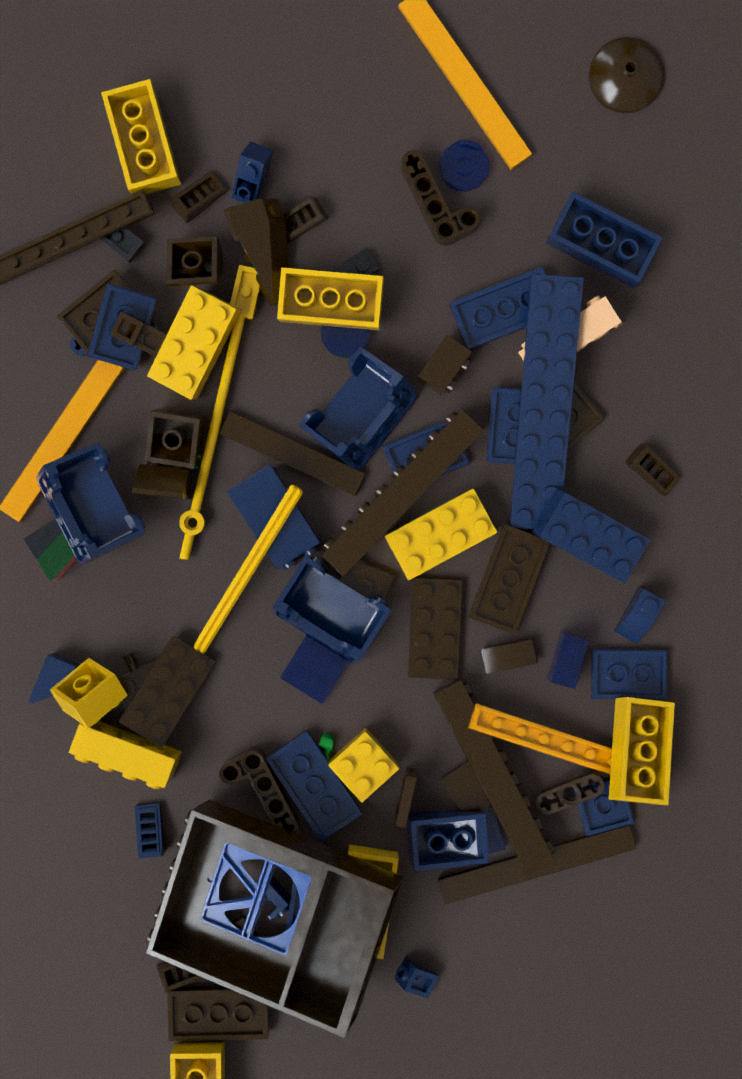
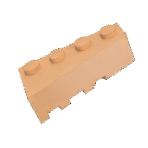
[518,295,623,361]

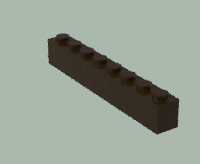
[321,410,484,576]
[433,679,555,875]

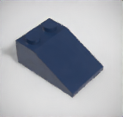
[407,811,489,871]

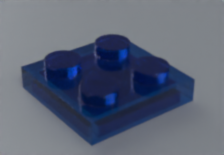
[280,635,349,704]

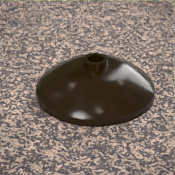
[589,37,664,113]

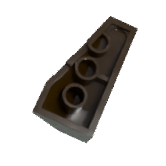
[224,198,288,306]

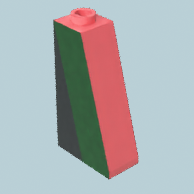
[24,519,77,581]

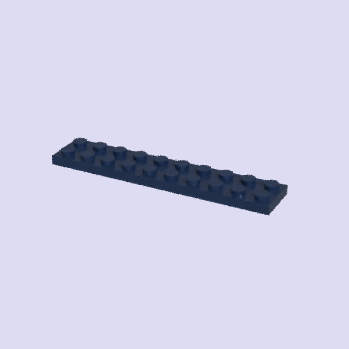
[509,274,584,529]

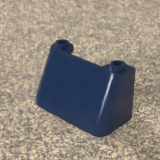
[299,346,417,470]
[37,442,146,566]
[272,556,391,664]

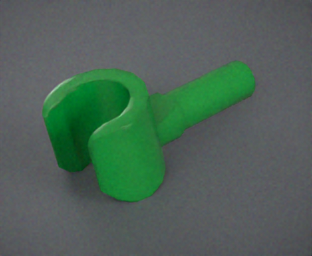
[318,733,335,761]

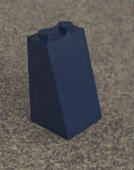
[227,465,321,570]

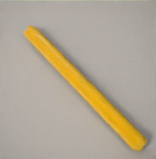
[193,485,303,654]

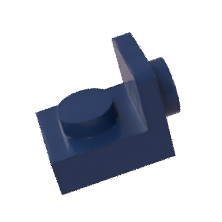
[261,876,291,921]
[395,957,439,999]

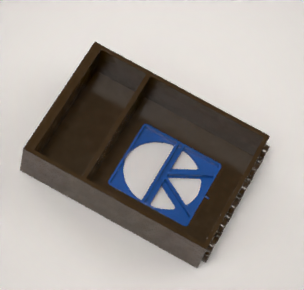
[146,800,404,1038]

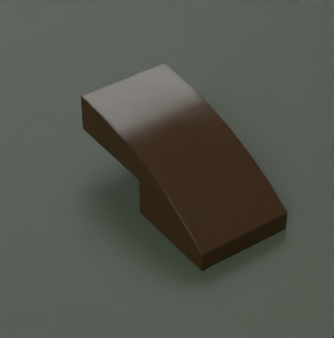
[110,311,167,357]
[481,638,539,674]

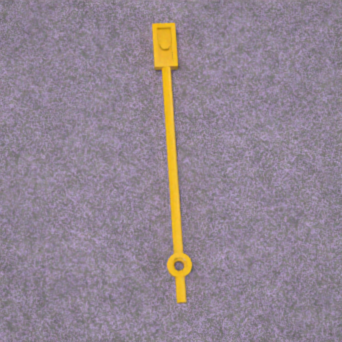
[179,265,260,560]

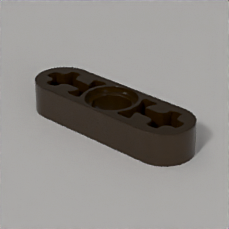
[535,772,605,815]

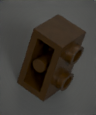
[417,335,472,396]

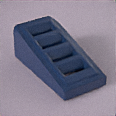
[135,802,166,859]

